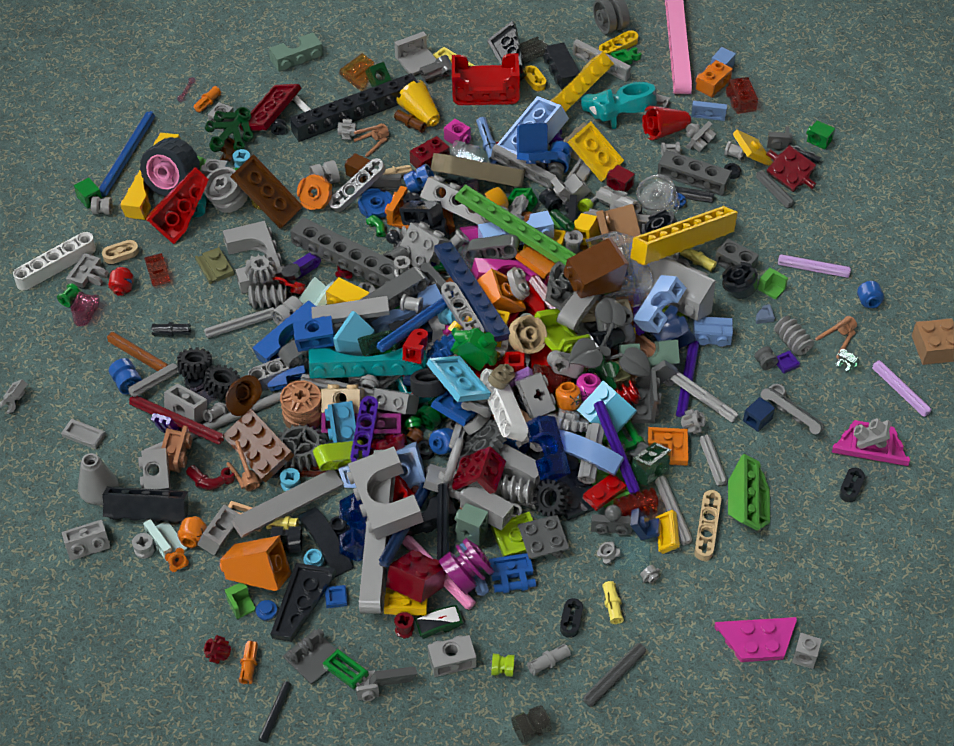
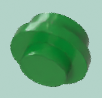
[403,416,422,433]

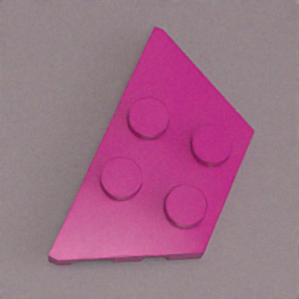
[832,420,910,466]
[714,617,797,662]

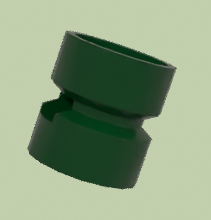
[416,396,448,431]

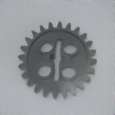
[456,419,507,470]

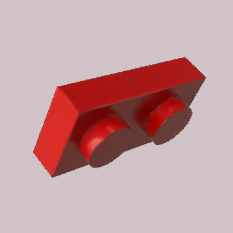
[583,474,627,511]

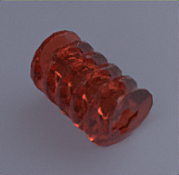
[613,488,658,516]

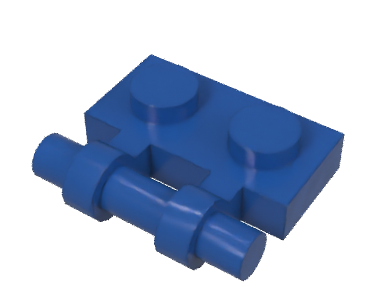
[489,553,536,594]

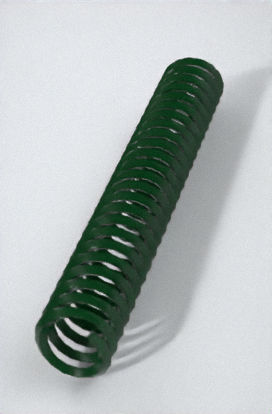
[550,209,575,232]

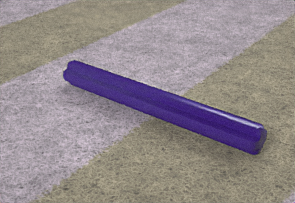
[676,341,699,417]
[594,400,640,494]

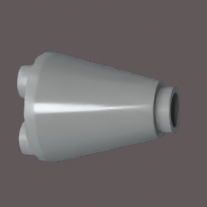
[78,453,119,506]

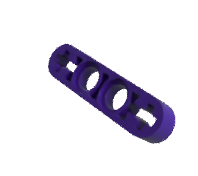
[350,396,378,462]

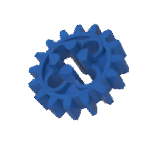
[426,333,455,360]

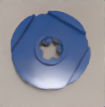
[358,188,392,218]

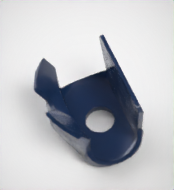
[650,305,696,349]

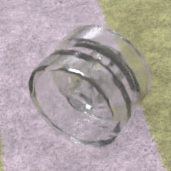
[636,174,680,215]

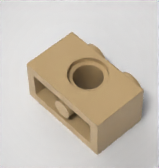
[321,384,364,413]

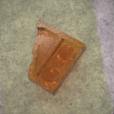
[339,53,374,91]

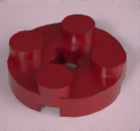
[367,433,408,455]

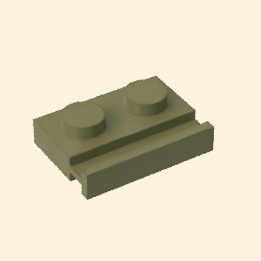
[195,247,234,284]

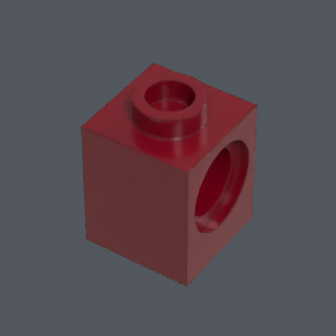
[606,165,635,193]

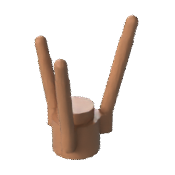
[354,123,389,157]
[815,316,857,359]
[227,440,262,491]

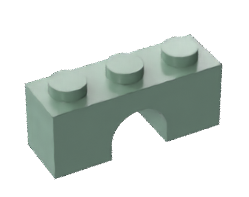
[269,32,323,72]
[618,340,680,369]

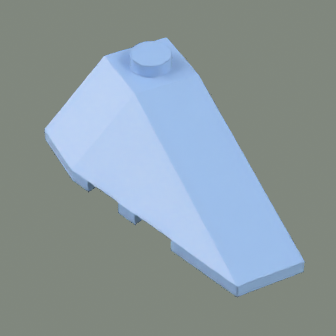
[338,442,426,489]

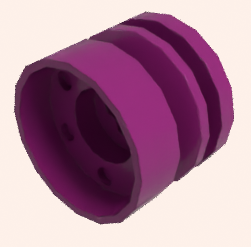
[439,537,494,595]

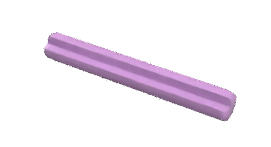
[778,254,851,278]
[872,360,931,417]

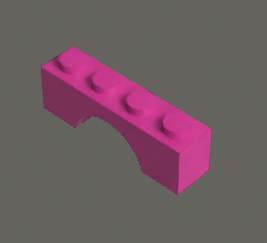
[471,258,549,287]

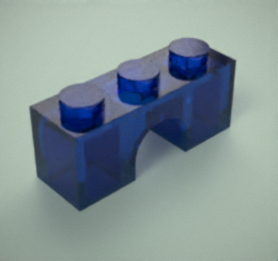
[526,416,571,480]
[339,493,367,562]

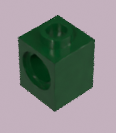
[365,61,392,87]

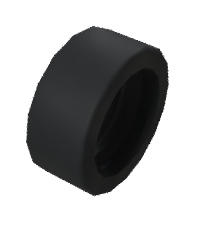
[410,368,447,398]

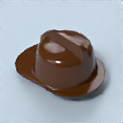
[226,375,262,416]

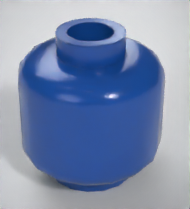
[857,281,884,308]
[429,428,453,455]

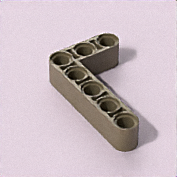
[431,153,525,188]

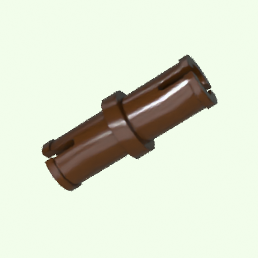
[394,110,427,133]

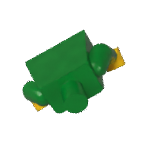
[448,321,500,372]

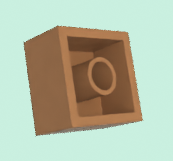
[912,318,954,365]

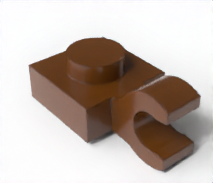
[220,137,239,162]

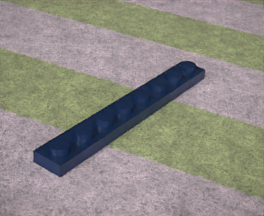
[434,242,510,342]

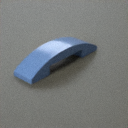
[546,429,624,476]

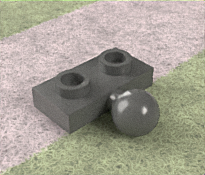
[591,505,632,535]

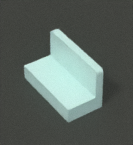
[299,277,334,306]
[143,519,187,562]

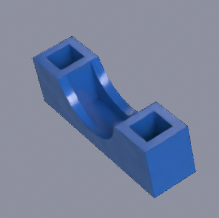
[252,300,316,364]

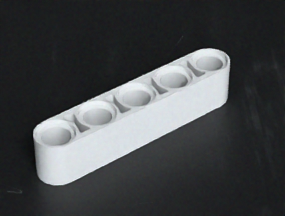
[13,232,96,290]
[480,369,528,442]

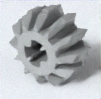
[245,254,277,284]

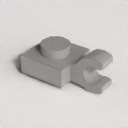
[0,379,28,414]

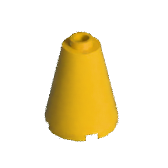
[396,80,440,127]

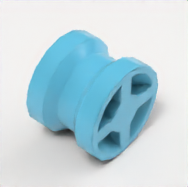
[233,149,250,168]
[280,468,301,492]

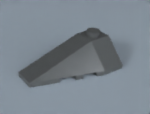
[545,261,575,311]

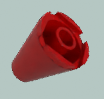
[642,106,691,140]

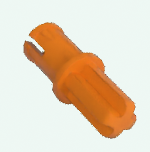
[193,86,221,112]
[239,641,258,684]

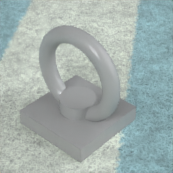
[423,438,466,500]

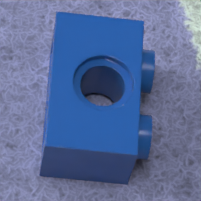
[293,316,335,352]

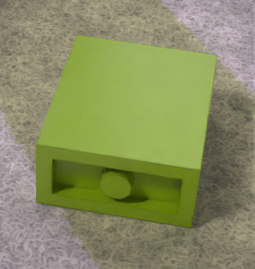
[534,308,591,353]

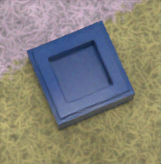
[325,585,348,608]

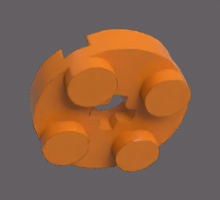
[297,174,332,210]

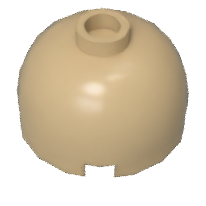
[508,315,547,354]

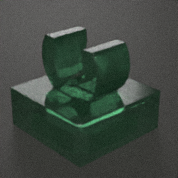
[836,348,860,373]

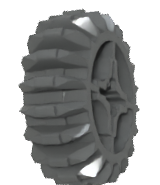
[278,423,327,472]

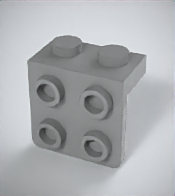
[394,31,436,75]
[400,221,449,270]

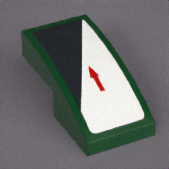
[414,605,464,639]

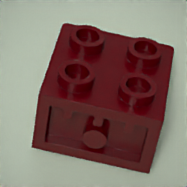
[451,446,506,494]

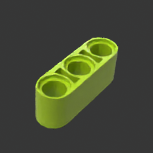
[313,440,364,471]

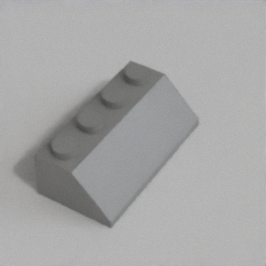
[640,257,716,321]

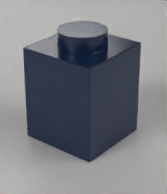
[743,397,775,432]

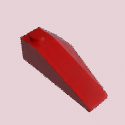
[146,167,209,244]

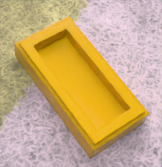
[656,510,680,554]

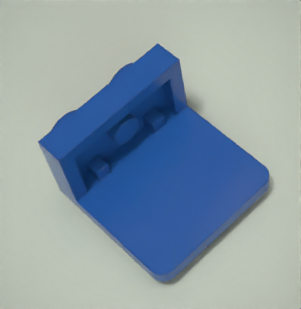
[517,123,558,164]

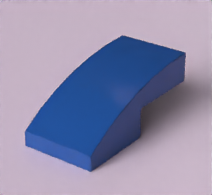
[267,365,307,392]

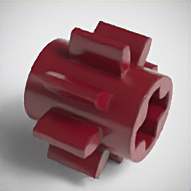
[204,635,231,664]

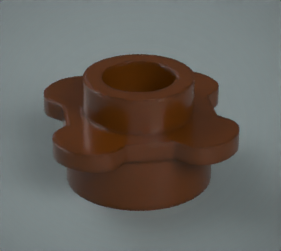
[406,427,424,445]

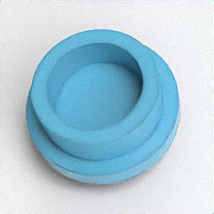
[303,549,324,566]

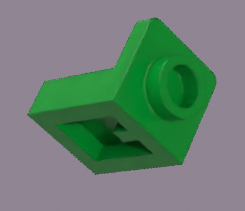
[508,188,538,212]

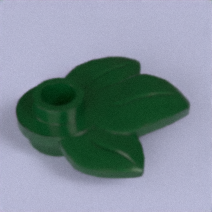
[586,354,620,390]

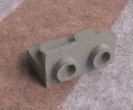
[62,520,110,560]

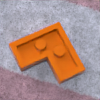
[648,427,688,466]

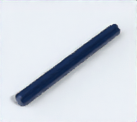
[379,482,431,568]

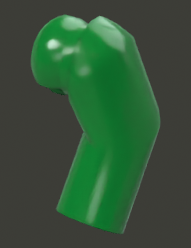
[366,215,385,237]

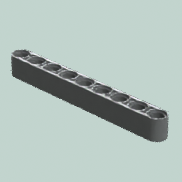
[279,267,430,369]

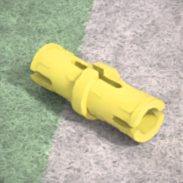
[680,248,717,272]
[602,581,624,624]

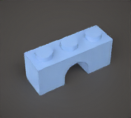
[633,275,687,333]

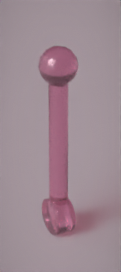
[177,77,195,102]

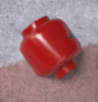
[108,267,134,296]

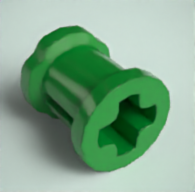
[57,283,82,308]

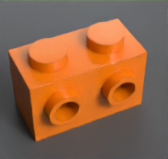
[696,60,733,98]

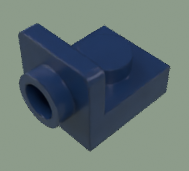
[630,508,661,541]

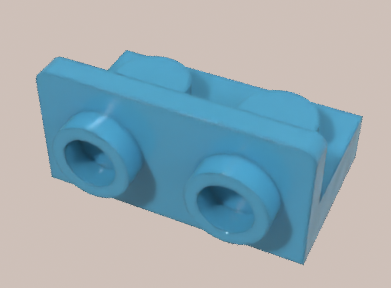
[325,401,356,443]

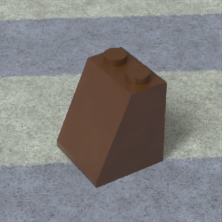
[564,237,629,298]

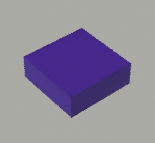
[776,350,800,374]

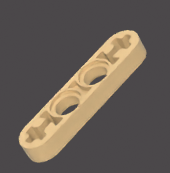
[694,490,721,561]

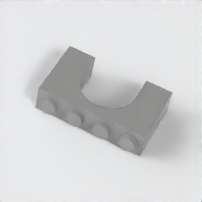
[223,221,284,294]
[459,444,546,531]
[347,446,424,540]

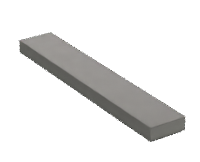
[231,470,344,538]

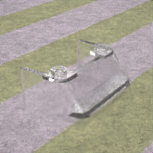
[585,231,656,308]

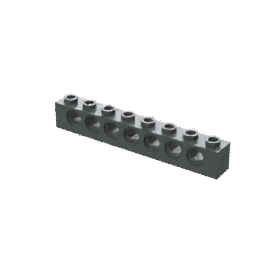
[290,217,418,298]

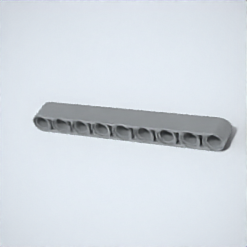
[359,450,395,614]

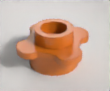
[165,548,189,572]

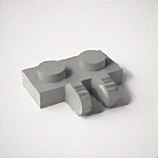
[66,253,109,288]

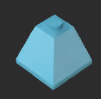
[333,311,377,356]

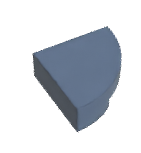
[756,304,775,324]

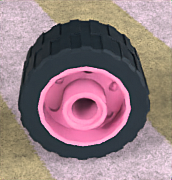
[140,137,200,196]

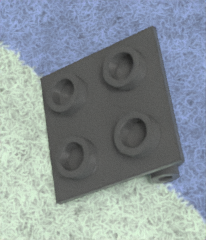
[518,515,569,559]
[283,628,341,685]

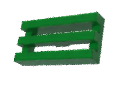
[323,649,369,690]

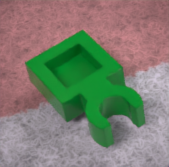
[610,47,642,65]

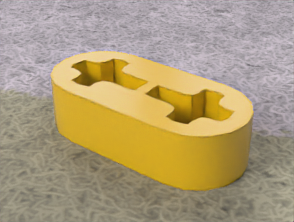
[524,65,546,91]

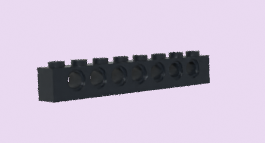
[290,73,418,142]

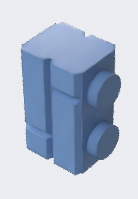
[693,317,733,347]

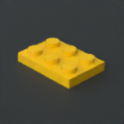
[567,121,624,182]

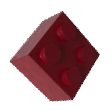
[386,550,446,603]

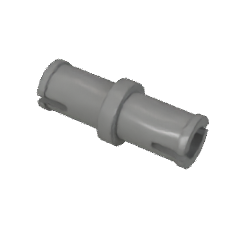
[527,644,571,675]

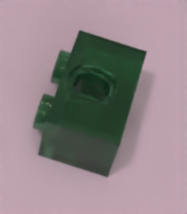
[632,442,672,486]

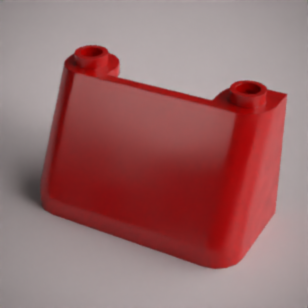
[452,53,520,105]

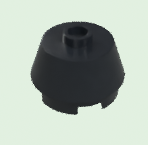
[722,262,758,299]

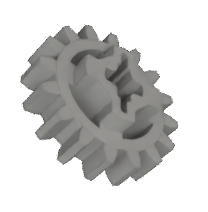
[545,409,589,434]

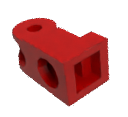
[402,329,428,364]

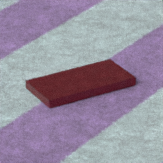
[239,84,302,131]

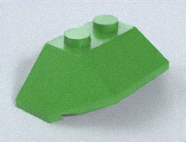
[728,454,770,530]

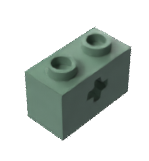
[455,503,488,547]

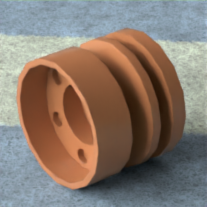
[280,380,323,428]

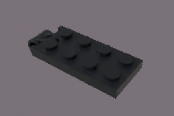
[529,433,595,521]

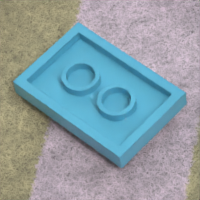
[427,356,491,402]

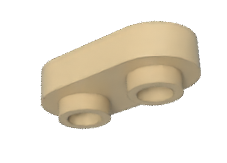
[102,240,139,264]

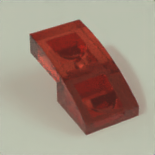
[144,253,171,286]

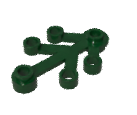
[205,107,253,152]

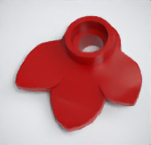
[273,277,306,295]

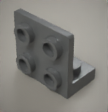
[631,370,661,423]

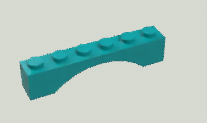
[309,347,427,379]

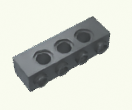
[657,150,731,196]

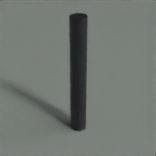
[258,681,292,743]

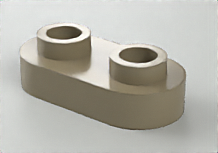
[488,364,515,390]

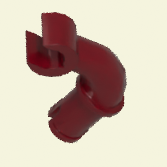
[186,465,235,490]

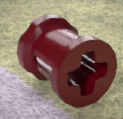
[394,612,414,639]

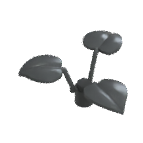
[569,297,651,377]

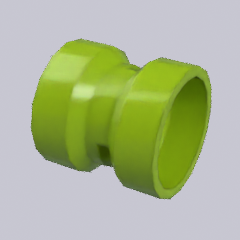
[491,653,515,677]

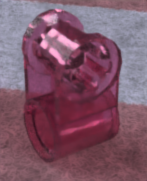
[71,292,100,327]

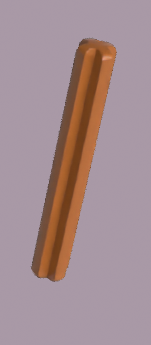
[107,332,168,371]

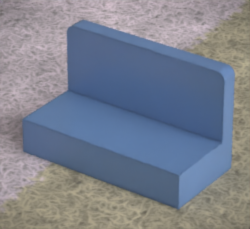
[691,101,727,121]

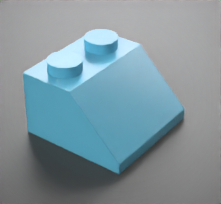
[577,381,637,436]

